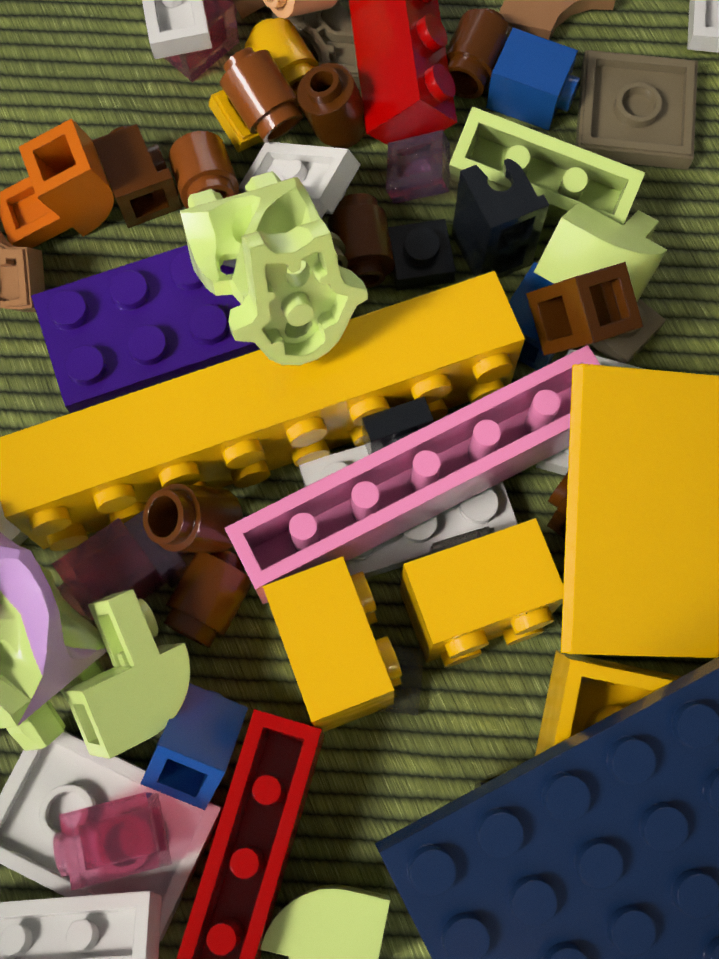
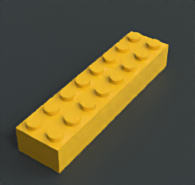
[0,271,525,551]

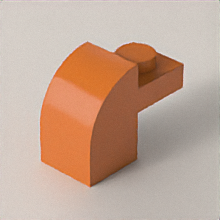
[0,118,114,248]

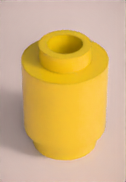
[245,18,319,106]

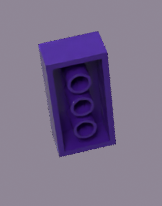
[31,245,260,413]

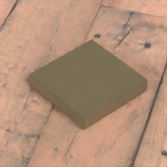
[575,50,698,170]

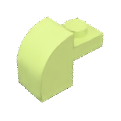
[534,202,667,302]
[63,589,190,759]
[260,884,390,959]

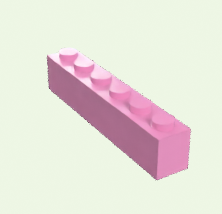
[224,345,600,605]

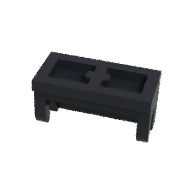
[452,159,549,279]

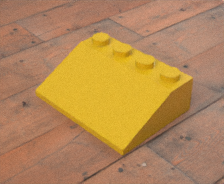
[561,364,719,658]

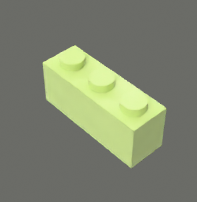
[449,106,645,225]

